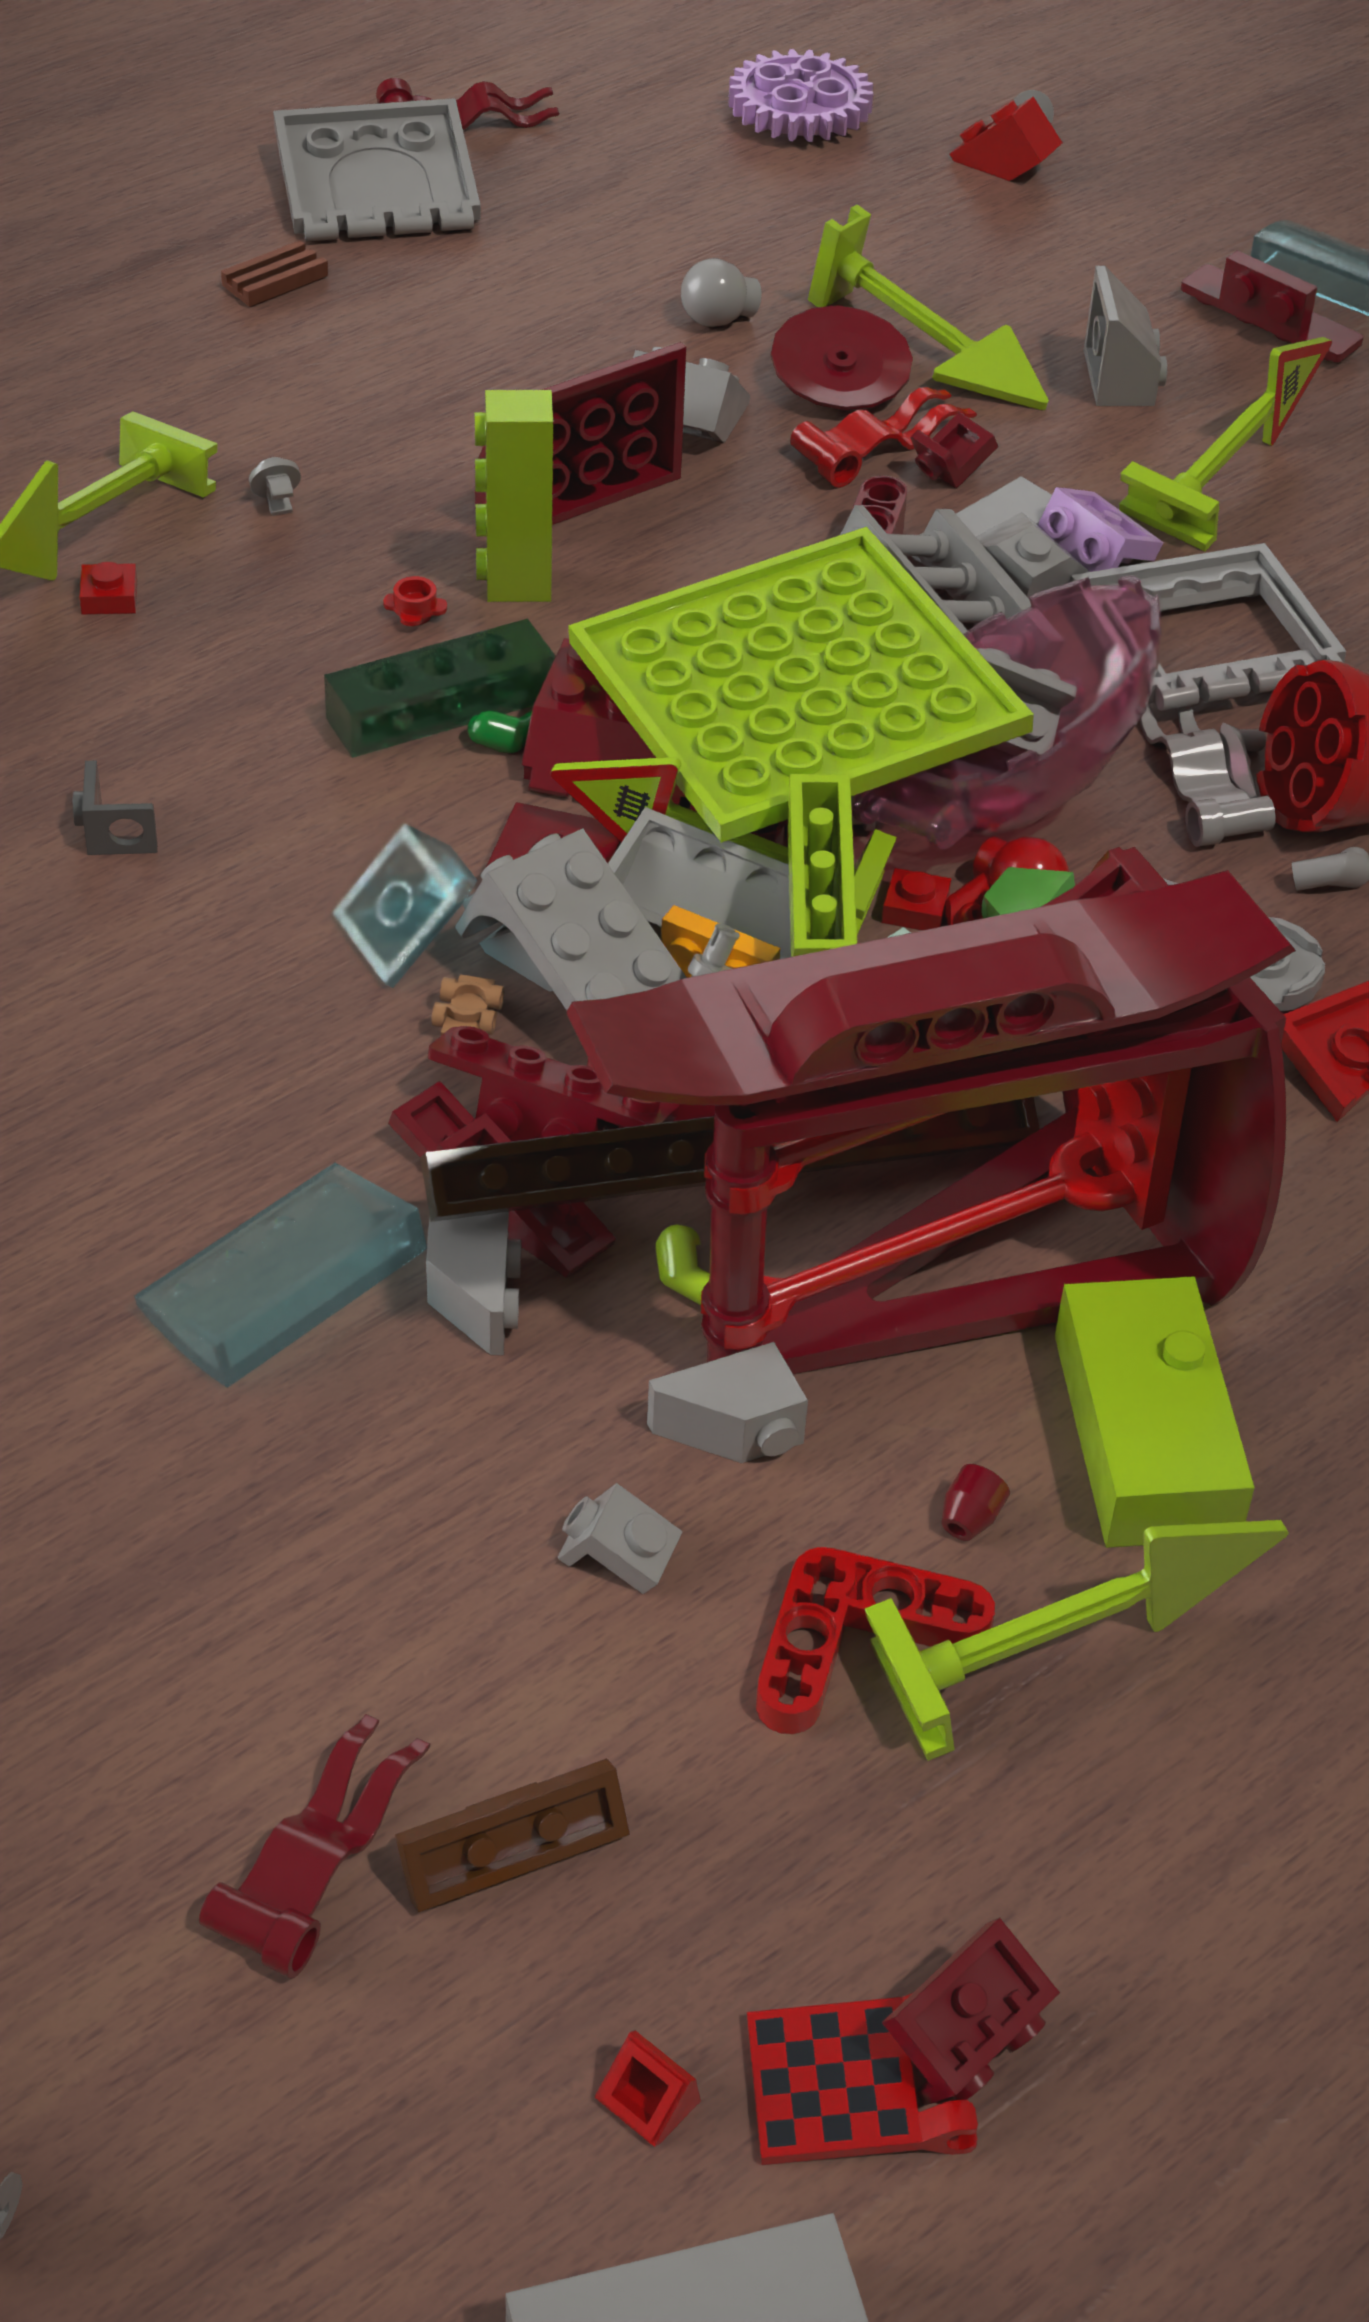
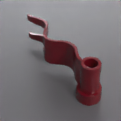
[376,78,559,130]
[199,1714,431,1979]

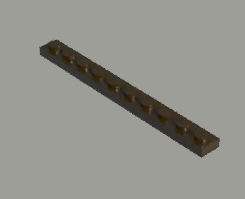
[420,1097,1040,1222]

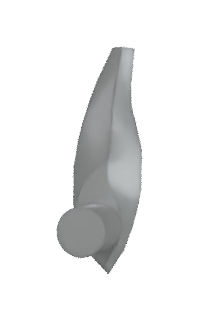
[1220,722,1266,798]

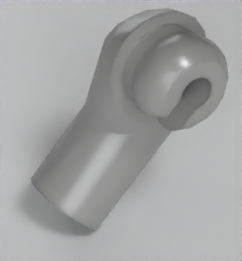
[1292,847,1369,891]

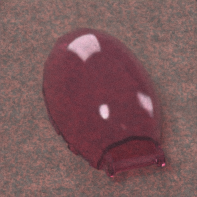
[851,576,1162,849]

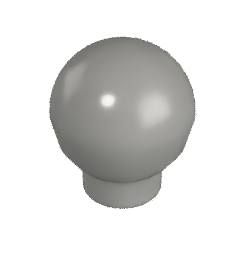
[681,258,762,327]

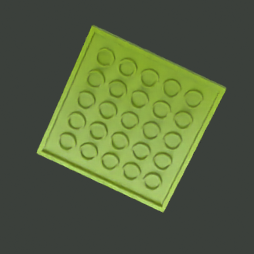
[568,526,1034,843]

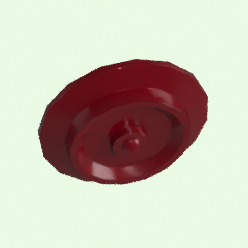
[770,305,913,410]

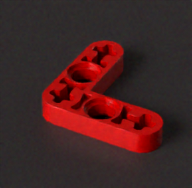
[756,1547,995,1734]

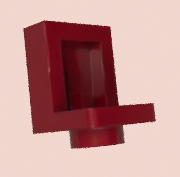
[910,412,998,489]

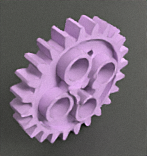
[729,49,873,142]

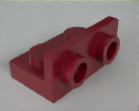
[882,1917,1060,2106]

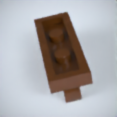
[395,1758,630,1913]

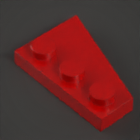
[1281,980,1369,1122]

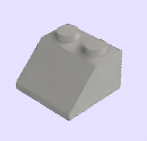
[1083,266,1167,406]

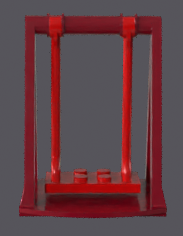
[701,847,1286,1374]

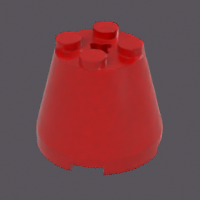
[1256,659,1369,833]

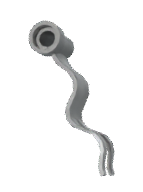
[1134,701,1275,847]

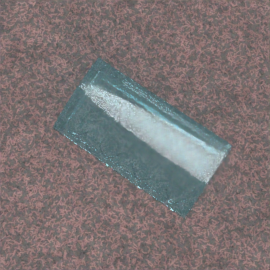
[1250,220,1369,316]
[134,1162,427,1388]

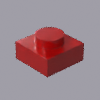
[79,562,137,615]
[882,868,952,931]

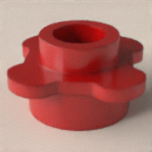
[383,576,447,626]

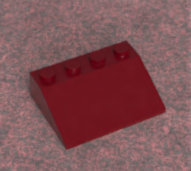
[475,342,687,525]

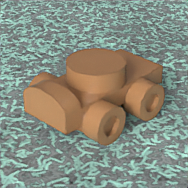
[432,974,505,1035]

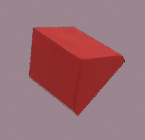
[594,2030,701,2147]

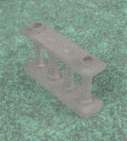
[840,505,1065,670]

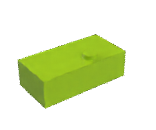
[1055,1277,1255,1548]

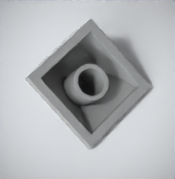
[976,512,1090,611]

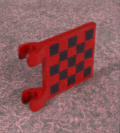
[747,1993,978,2165]

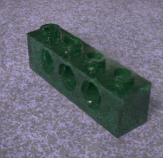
[324,618,556,758]

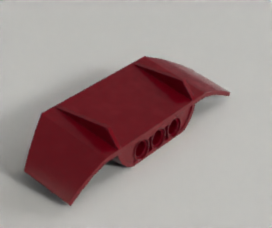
[566,870,1296,1105]

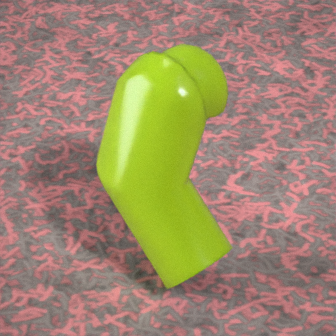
[655,1224,710,1305]

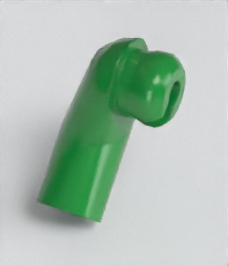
[467,710,532,754]

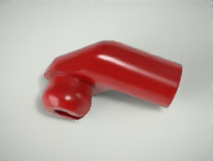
[944,872,991,925]

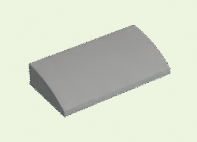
[608,807,791,959]

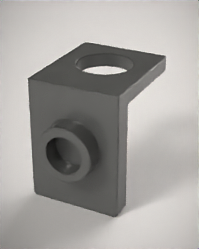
[73,760,158,855]

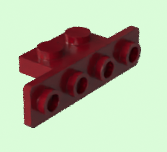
[1180,250,1364,363]
[427,1026,680,1141]

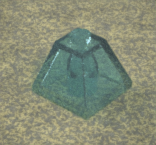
[332,823,478,988]

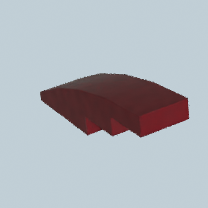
[388,1081,616,1278]

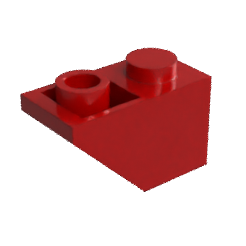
[949,96,1063,181]

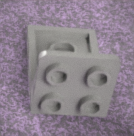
[455,828,687,1010]

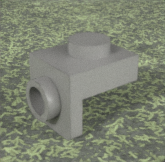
[558,1483,683,1594]

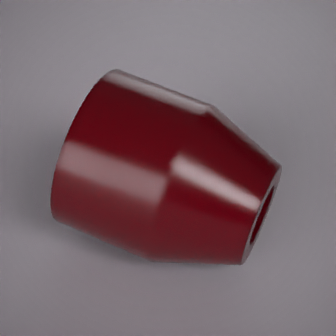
[941,1464,1010,1541]

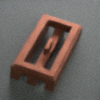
[221,240,328,307]

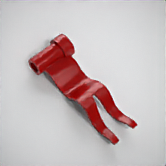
[790,387,977,488]

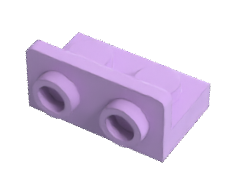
[1038,487,1164,572]

